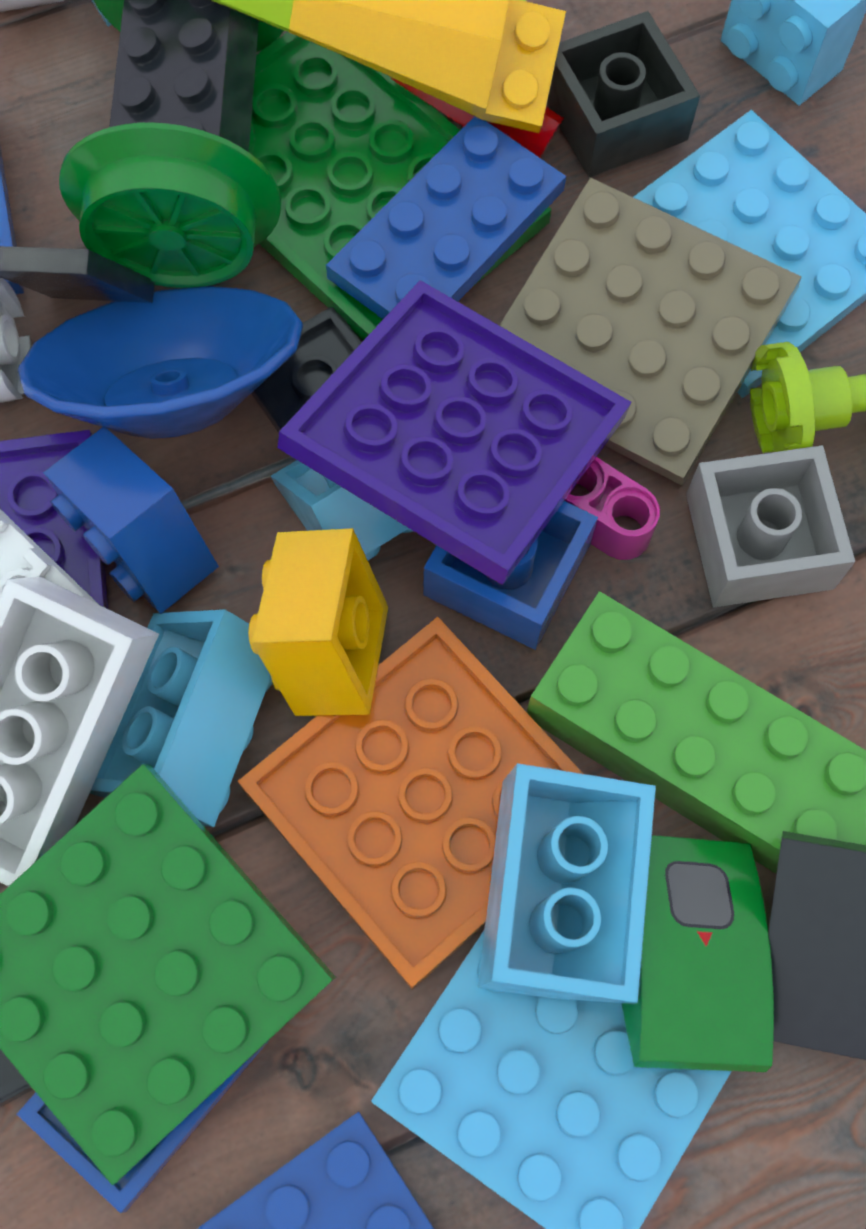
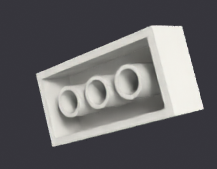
[0,577,159,886]

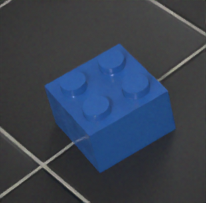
[423,501,598,650]

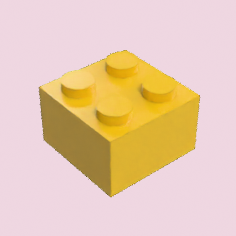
[249,528,388,716]

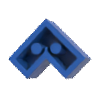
[43,427,219,614]

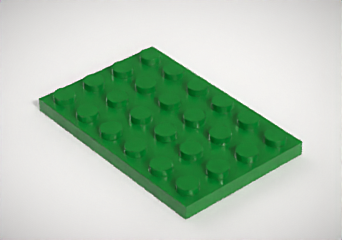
[249,32,552,341]

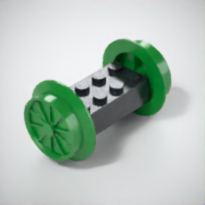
[59,0,285,288]

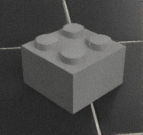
[686,445,855,608]

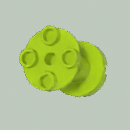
[750,342,866,453]

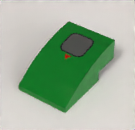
[621,835,774,1072]

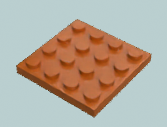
[237,616,583,990]

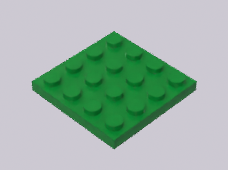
[0,764,336,1186]

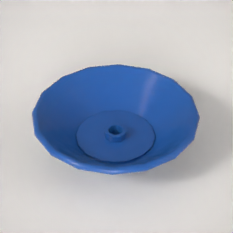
[18,286,303,439]

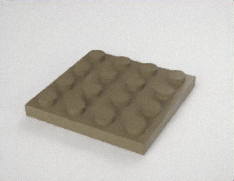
[499,177,802,486]

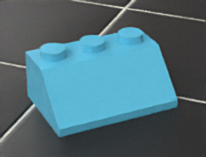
[90,609,273,827]
[478,763,656,1004]

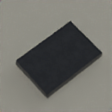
[768,831,866,1060]

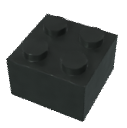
[547,11,700,177]

